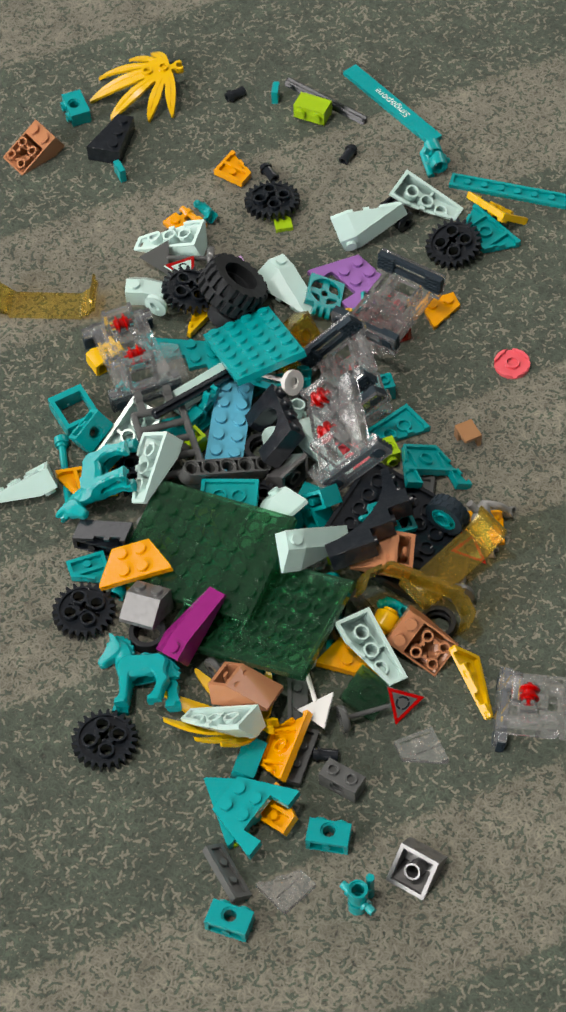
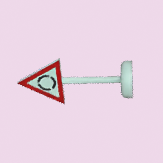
[144,256,194,316]

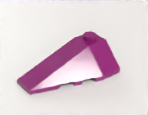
[156,587,227,666]

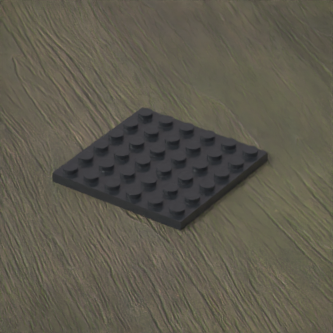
[324,461,470,604]

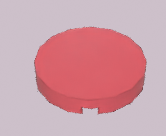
[494,348,530,379]

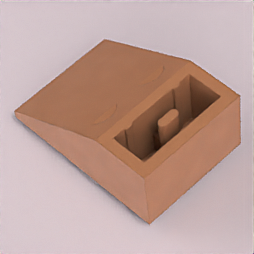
[3,120,65,176]
[349,531,416,580]
[386,605,459,677]
[208,661,284,712]

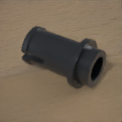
[224,86,247,103]
[339,144,358,165]
[260,162,279,183]
[313,746,339,762]

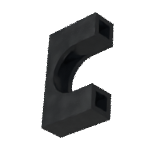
[245,384,305,469]

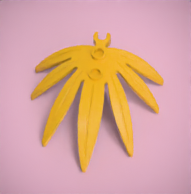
[90,51,184,123]
[162,665,280,747]

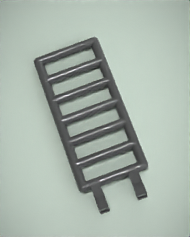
[130,384,213,515]

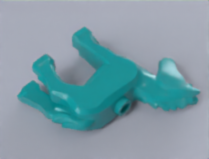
[56,438,139,523]
[98,633,182,716]

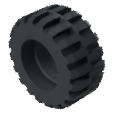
[198,253,268,320]

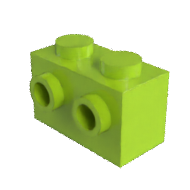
[293,92,332,126]

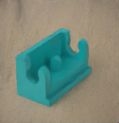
[230,738,267,780]

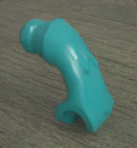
[193,199,218,224]
[377,596,408,618]

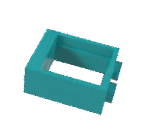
[48,384,98,437]

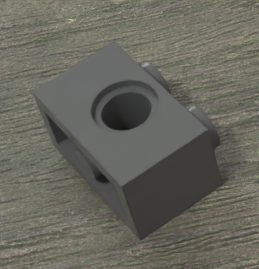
[319,758,366,803]

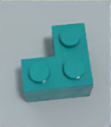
[300,483,343,528]

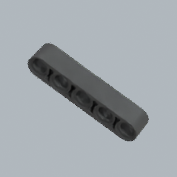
[179,456,272,485]

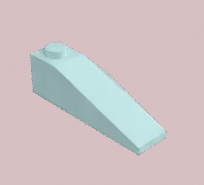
[389,170,464,221]
[330,201,407,252]
[134,219,208,256]
[125,277,172,305]
[132,431,183,504]
[0,461,58,503]
[235,486,309,553]
[334,607,408,686]

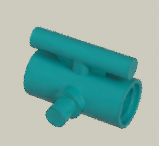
[419,138,450,178]
[339,873,377,916]

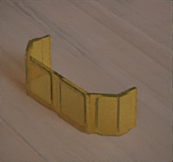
[0,274,99,320]
[399,506,507,610]
[354,561,476,635]

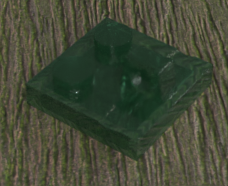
[339,664,394,722]

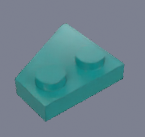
[66,550,107,584]

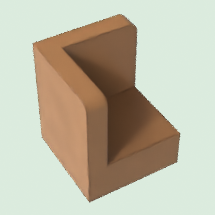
[454,419,482,446]

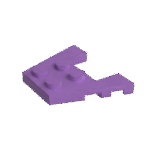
[307,255,381,309]

